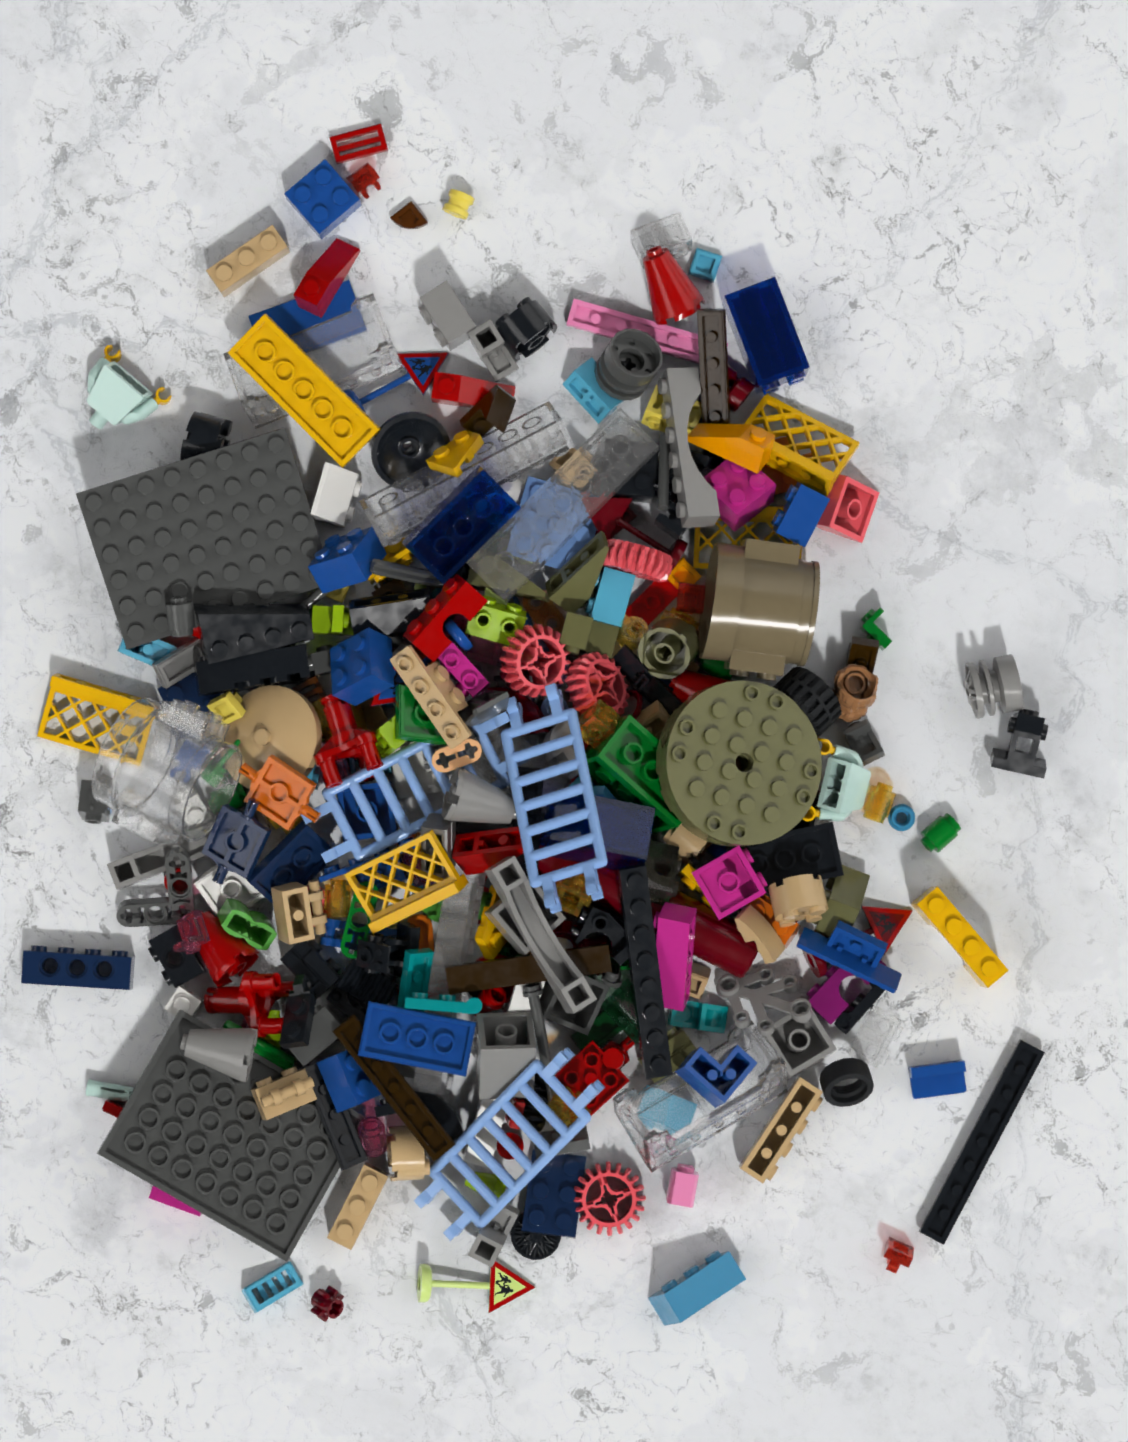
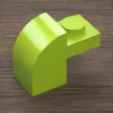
[312,605,353,636]

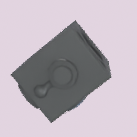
[78,780,113,824]

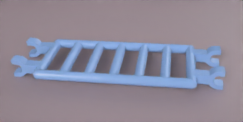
[501,683,608,914]
[301,711,531,863]
[414,1047,605,1241]

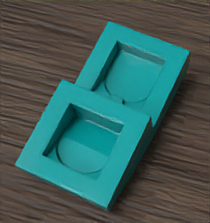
[667,1001,728,1034]

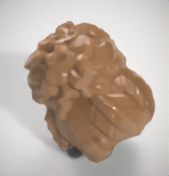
[832,664,878,723]

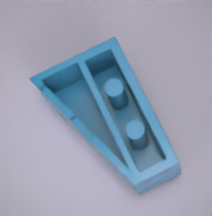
[648,1250,746,1326]

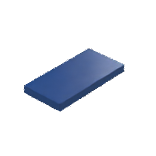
[248,280,367,353]
[358,1001,476,1077]

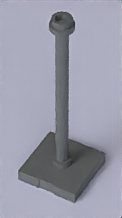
[522,983,590,1159]

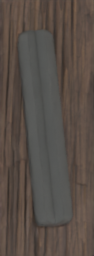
[369,559,446,588]

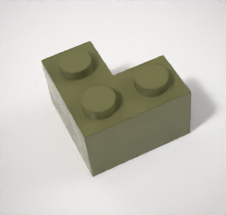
[559,611,620,659]
[812,865,870,938]

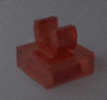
[346,163,381,199]
[676,582,706,615]
[883,1237,914,1274]

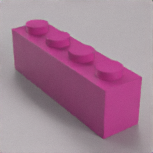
[653,902,697,1012]

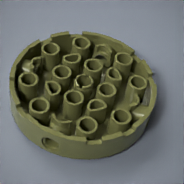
[656,681,822,847]

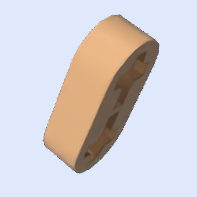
[432,738,482,773]

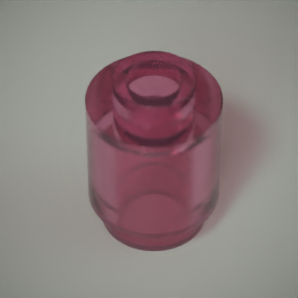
[358,1116,387,1157]

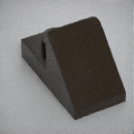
[459,384,516,437]
[846,636,879,674]

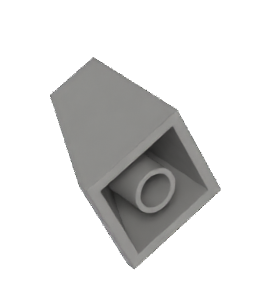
[477,1012,536,1099]

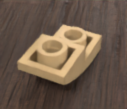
[734,905,786,964]

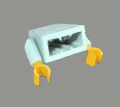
[87,345,171,429]
[803,738,871,822]

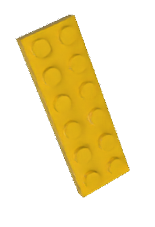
[227,314,381,468]

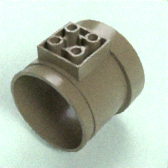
[699,538,820,681]

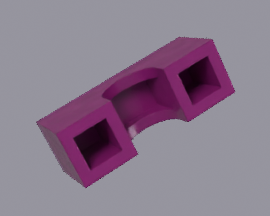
[806,960,886,1025]

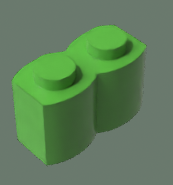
[217,898,277,950]

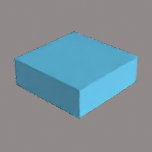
[688,248,722,283]

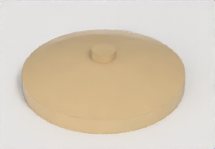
[222,685,322,789]

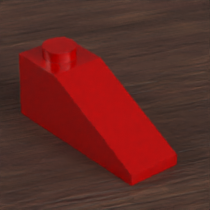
[293,238,360,318]
[431,372,516,414]
[452,827,524,875]

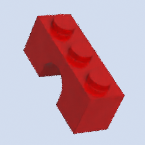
[403,574,488,662]

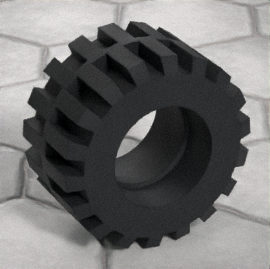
[773,666,842,738]

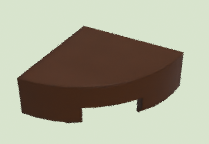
[390,201,428,229]

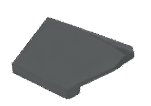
[459,690,509,727]

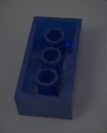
[402,466,521,585]

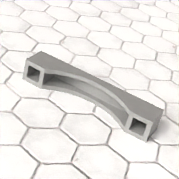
[658,367,720,528]
[107,810,271,890]
[484,856,597,1014]

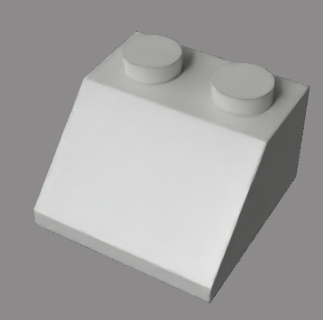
[310,462,363,528]

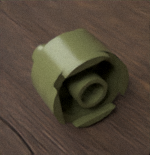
[638,618,699,679]

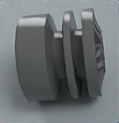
[594,329,663,400]

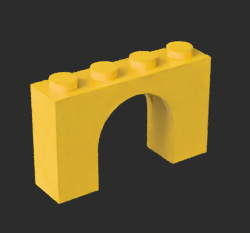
[911,886,1009,988]

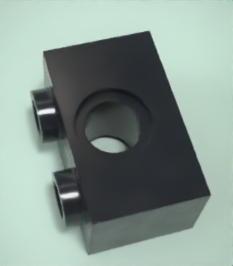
[148,925,206,988]

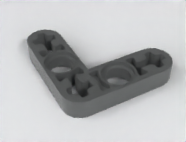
[116,847,196,927]

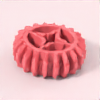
[603,539,673,582]
[499,624,571,698]
[564,652,630,725]
[574,1161,646,1236]

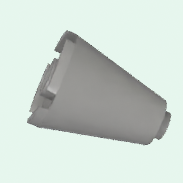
[441,767,517,824]
[180,1028,258,1082]

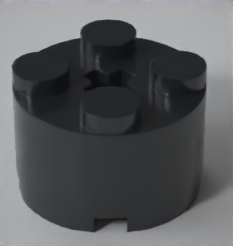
[495,297,557,361]
[180,411,233,460]

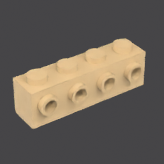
[739,1076,823,1183]

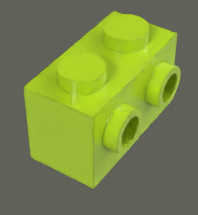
[465,595,526,646]

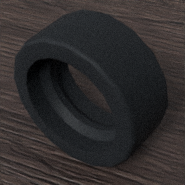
[819,1058,874,1107]

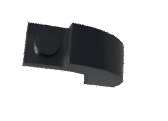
[374,1088,464,1141]

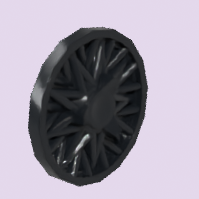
[511,1212,561,1260]

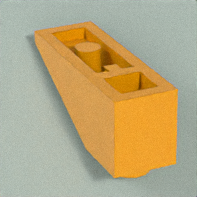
[688,423,776,474]

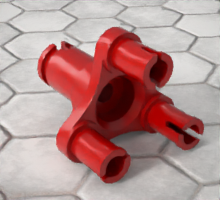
[314,694,383,789]
[204,971,294,1037]

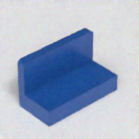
[908,1060,966,1099]

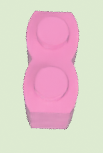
[666,1163,699,1208]

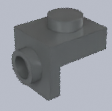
[844,719,885,766]

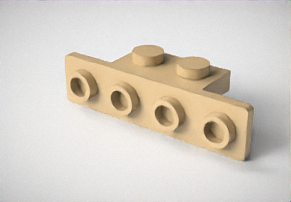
[390,645,472,749]

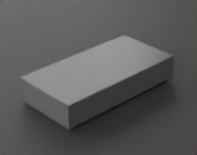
[152,638,205,689]

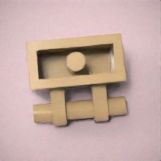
[271,880,328,945]
[251,1066,317,1120]

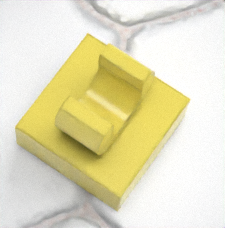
[207,691,246,726]

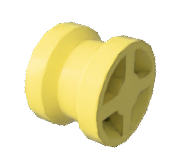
[442,189,475,220]

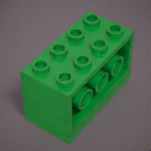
[585,714,682,833]

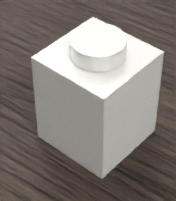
[164,985,204,1017]

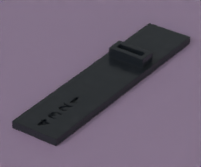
[612,644,683,716]

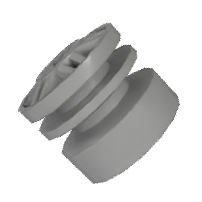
[965,654,1023,719]

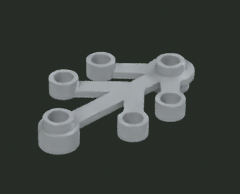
[716,967,813,1036]

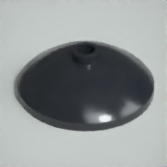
[371,412,450,490]

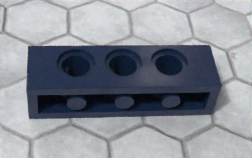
[21,945,135,990]

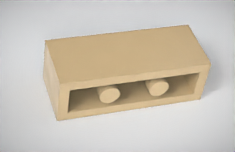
[206,225,290,298]
[327,1162,389,1250]

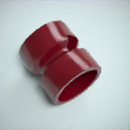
[728,365,755,413]

